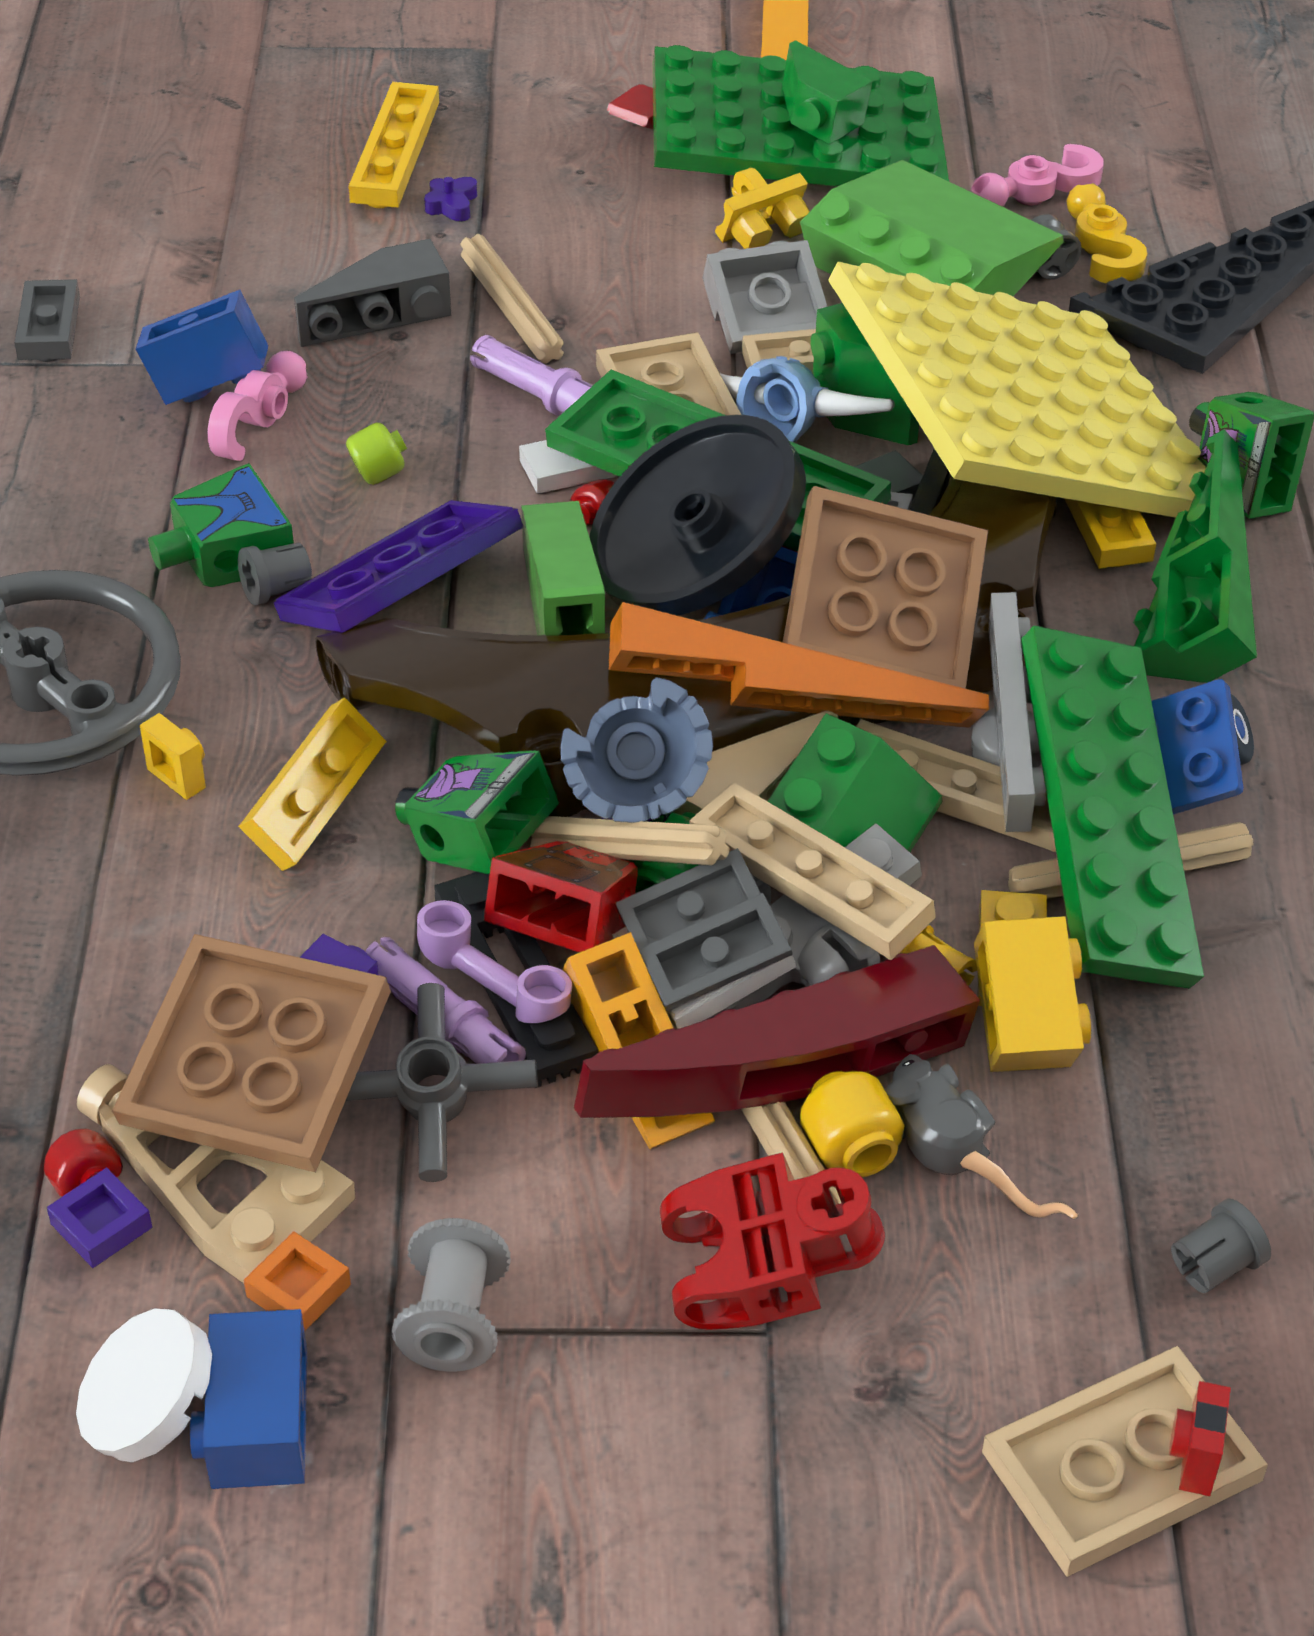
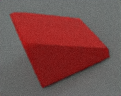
[607,84,654,130]

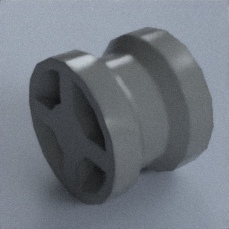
[1032,214,1081,279]

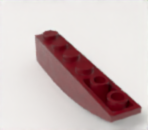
[574,945,980,1118]

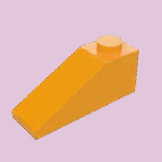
[563,932,715,1150]

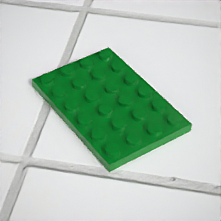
[652,45,949,186]

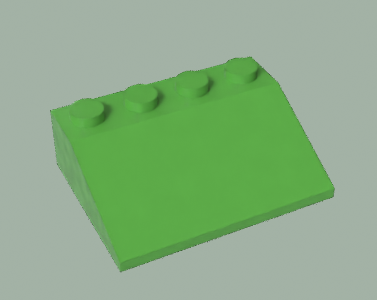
[800,160,1064,296]

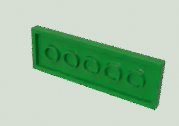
[545,369,891,552]
[1021,625,1204,989]

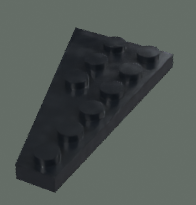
[1069,201,1314,374]

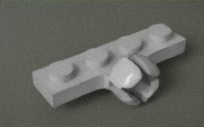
[971,592,1046,832]
[708,823,922,1019]

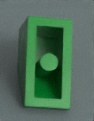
[782,40,873,144]

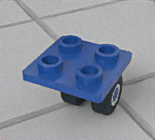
[1151,679,1254,815]

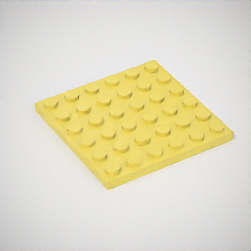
[828,262,1206,518]

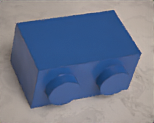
[136,290,269,405]
[190,1309,307,1489]

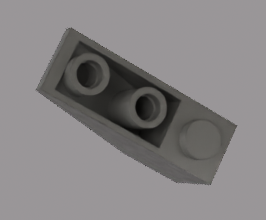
[294,239,451,347]

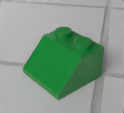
[810,303,919,445]
[767,713,943,852]

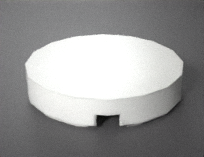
[76,1308,212,1462]

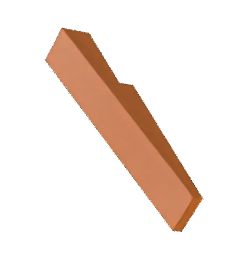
[609,602,989,728]

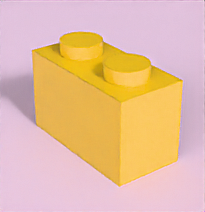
[974,916,1091,1072]

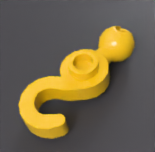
[1066,183,1147,283]

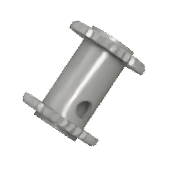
[392,1218,511,1372]

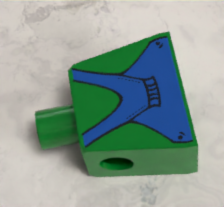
[148,463,294,587]

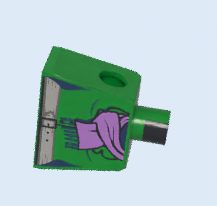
[1189,392,1314,519]
[395,751,559,874]

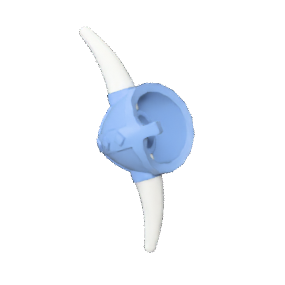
[720,356,895,442]

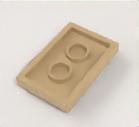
[982,1346,1268,1577]

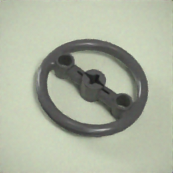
[0,570,181,776]

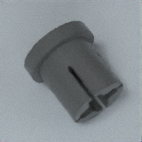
[238,542,312,605]
[1171,1198,1271,1293]

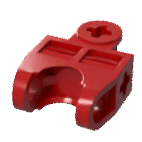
[660,1152,885,1330]

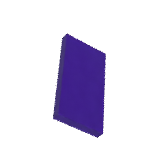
[274,500,524,633]

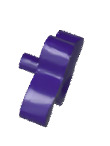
[424,177,478,221]

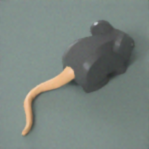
[886,1054,1078,1219]

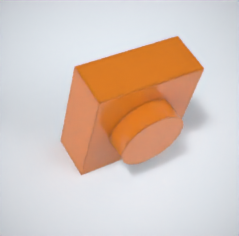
[244,1231,351,1332]

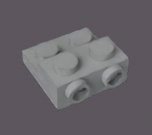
[703,240,828,354]

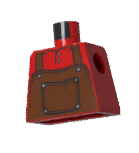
[484,841,638,953]

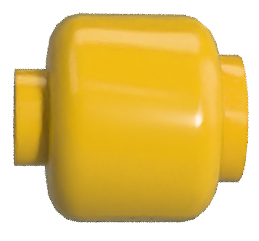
[800,1071,904,1177]

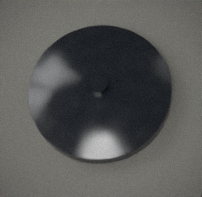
[589,415,806,616]

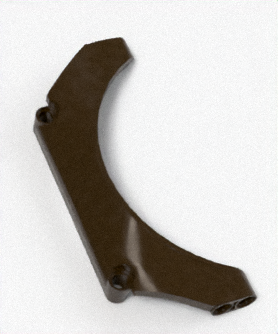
[315,474,1057,817]

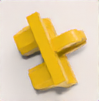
[715,168,810,249]

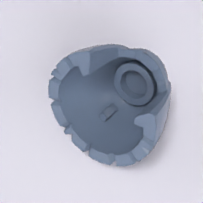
[561,677,713,823]

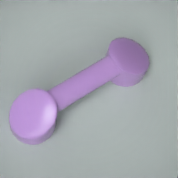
[417,900,572,1023]

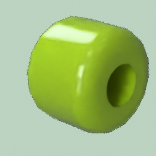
[346,422,407,485]

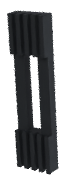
[434,872,598,1088]

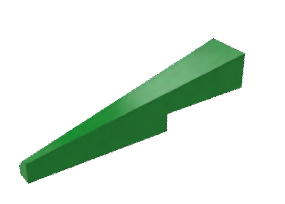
[1133,429,1257,683]

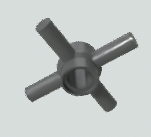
[346,983,538,1182]

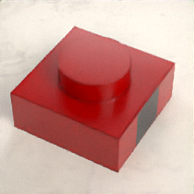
[1169,1381,1231,1497]

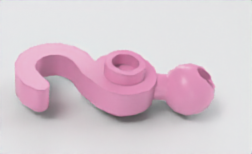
[970,144,1103,207]
[208,351,307,461]

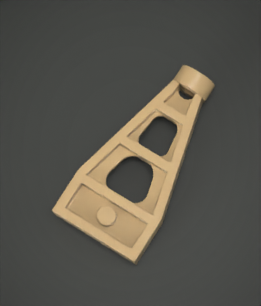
[77,1064,355,1283]

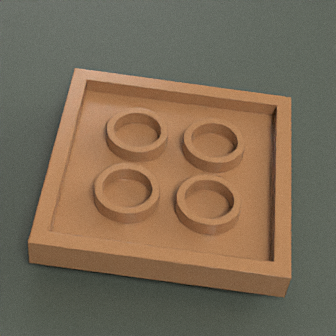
[783,486,988,689]
[112,934,391,1173]

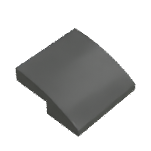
[615,848,793,1011]

